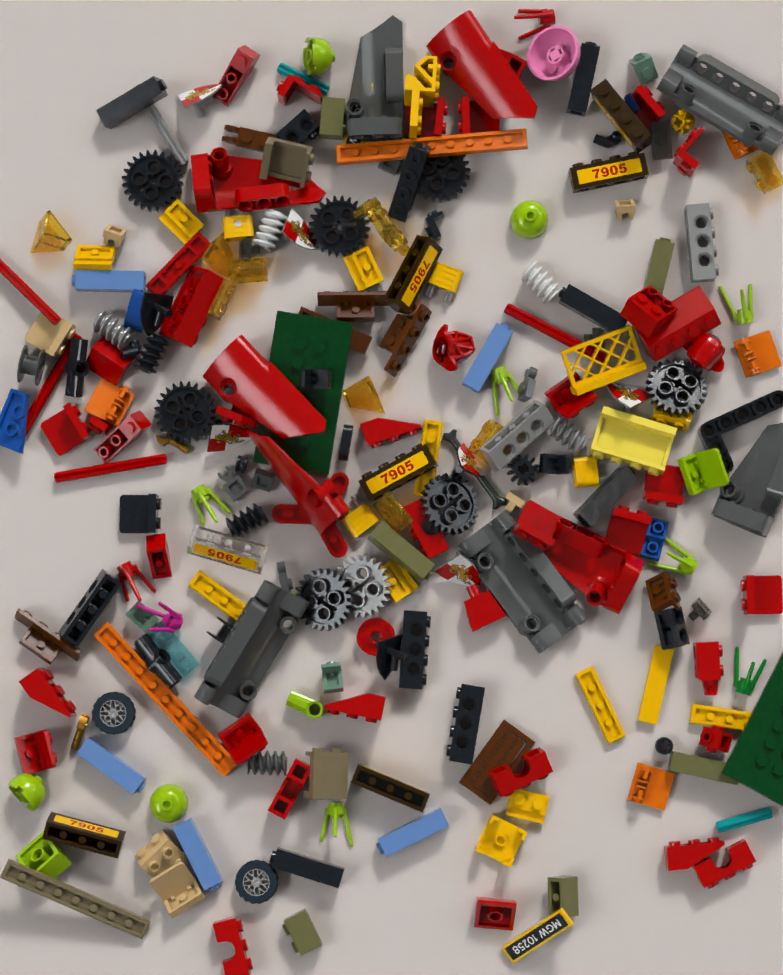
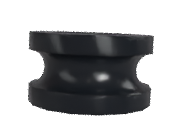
[235,455,248,474]
[655,737,673,755]

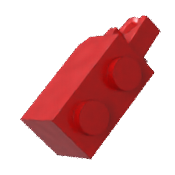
[693,641,724,696]

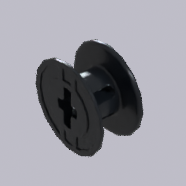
[207,616,233,644]

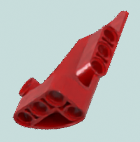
[426,10,538,119]
[191,147,326,213]
[203,335,326,439]
[244,427,350,534]
[542,515,644,614]

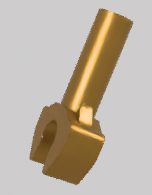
[156,427,190,454]
[71,713,90,750]

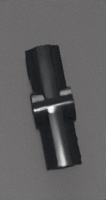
[64,338,89,397]
[134,633,182,689]

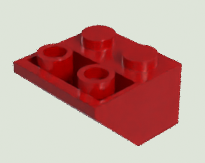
[620,285,679,338]

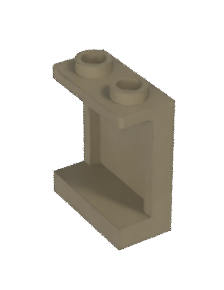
[259,137,315,188]
[304,748,348,799]

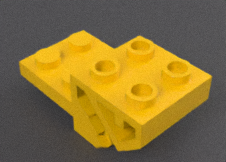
[404,56,441,139]

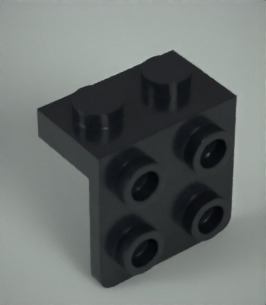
[119,494,162,534]

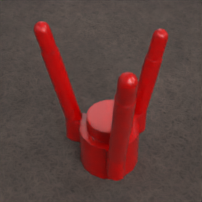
[514,9,555,40]
[117,561,156,602]

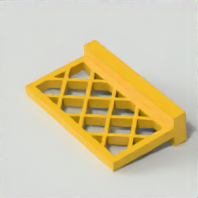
[560,325,647,396]

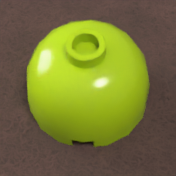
[303,37,335,76]
[510,200,548,239]
[8,773,46,812]
[149,784,188,823]

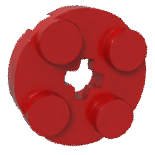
[357,618,395,656]

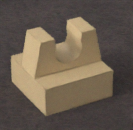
[614,199,636,221]
[102,224,127,249]
[504,491,525,513]

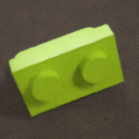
[677,448,729,496]

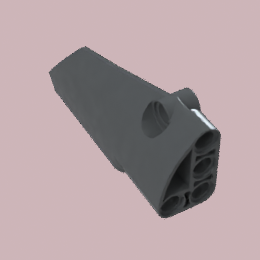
[346,15,404,142]
[711,423,783,538]

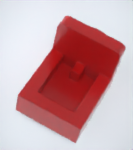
[88,415,114,436]

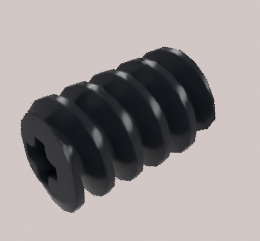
[133,332,170,374]
[225,503,269,539]

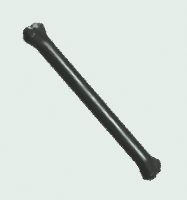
[443,429,507,509]

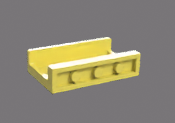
[589,406,677,476]

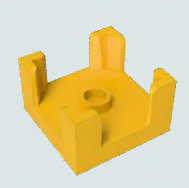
[475,814,527,867]

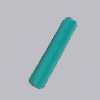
[277,63,330,95]
[716,807,773,833]

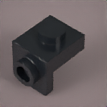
[424,210,444,242]
[300,369,331,389]
[539,453,570,475]

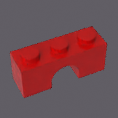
[401,500,449,559]
[488,747,553,797]
[268,758,310,820]
[692,839,756,889]
[213,916,253,975]

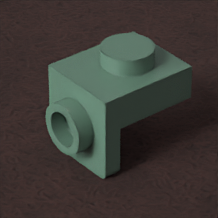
[629,53,658,85]
[126,601,159,633]
[321,661,344,694]

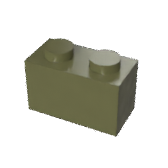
[319,97,347,140]
[547,875,579,917]
[282,908,323,956]

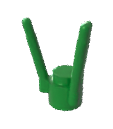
[733,647,767,696]

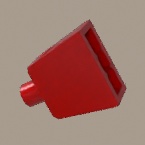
[464,583,506,632]

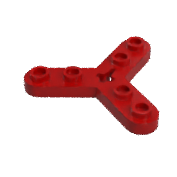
[272,472,349,558]

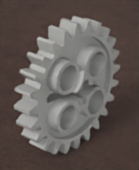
[334,555,393,618]

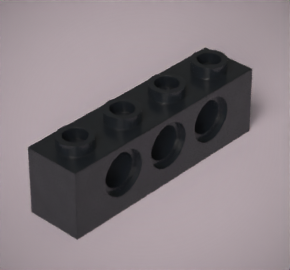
[387,141,432,223]
[59,569,122,647]
[399,610,431,689]
[446,684,485,764]

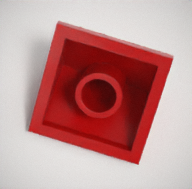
[86,336,136,386]
[474,897,517,931]

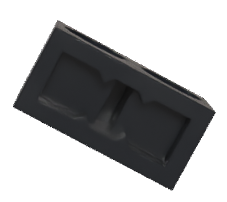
[276,109,320,145]
[654,606,690,650]

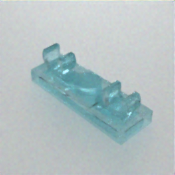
[148,621,200,676]

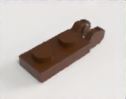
[221,125,277,153]

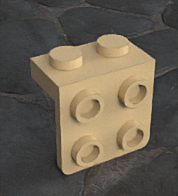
[25,312,76,359]
[134,829,190,878]
[149,862,205,918]

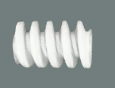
[252,209,287,252]
[521,261,563,303]

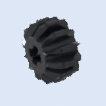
[507,454,539,486]

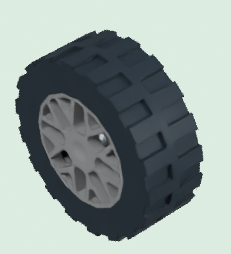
[92,692,136,735]
[235,860,278,904]

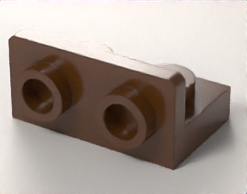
[645,571,681,613]

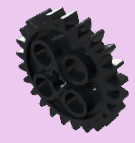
[122,150,184,212]
[418,155,471,203]
[309,195,370,258]
[645,358,708,418]
[154,381,217,444]
[419,473,480,536]
[295,568,355,631]

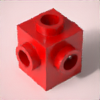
[699,725,733,754]

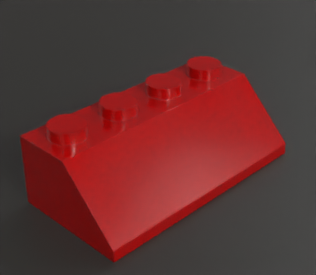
[158,266,226,348]
[635,286,721,362]

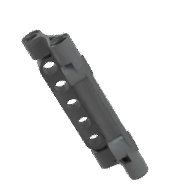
[656,44,783,156]
[458,510,588,654]
[194,580,310,718]

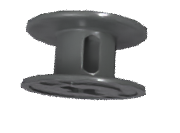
[17,345,46,386]

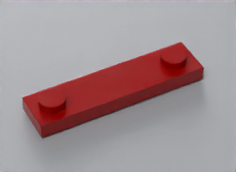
[145,231,212,295]

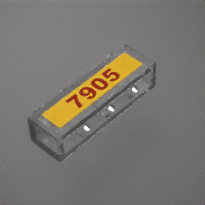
[187,525,269,575]

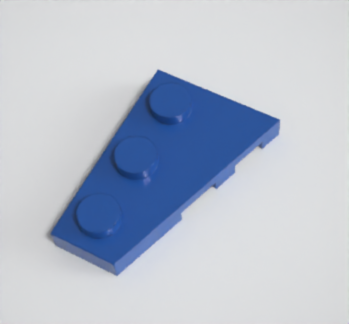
[0,388,30,454]

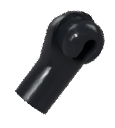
[593,131,622,148]
[120,339,142,359]

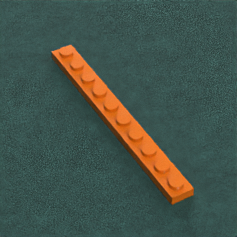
[336,128,528,165]
[94,622,236,777]

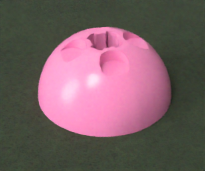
[527,26,581,82]

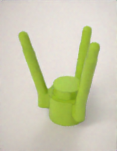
[718,284,754,325]
[490,366,519,416]
[191,484,231,525]
[647,537,698,576]
[320,803,353,847]

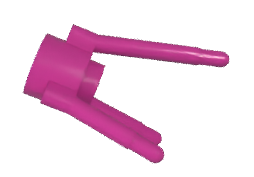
[136,602,183,633]

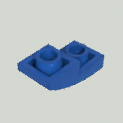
[124,289,144,333]
[640,517,669,561]

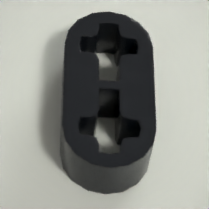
[338,424,354,461]

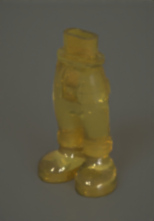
[353,197,410,256]

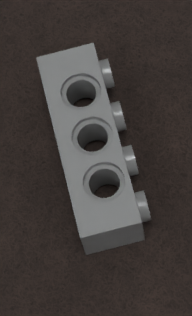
[684,203,719,283]
[479,400,555,470]

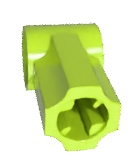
[286,690,325,718]

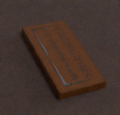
[459,720,535,805]

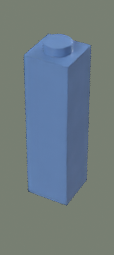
[72,269,146,293]
[462,323,513,394]
[76,737,146,794]
[376,807,449,857]
[173,818,223,891]

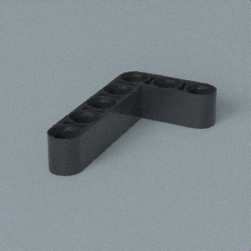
[698,390,783,474]

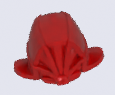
[432,324,476,371]
[683,333,725,372]

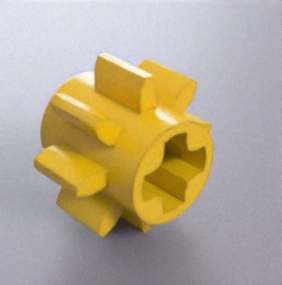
[671,110,696,134]

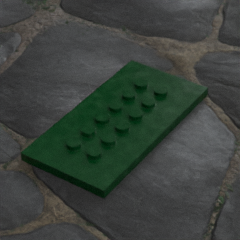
[253,311,354,475]
[721,651,783,806]

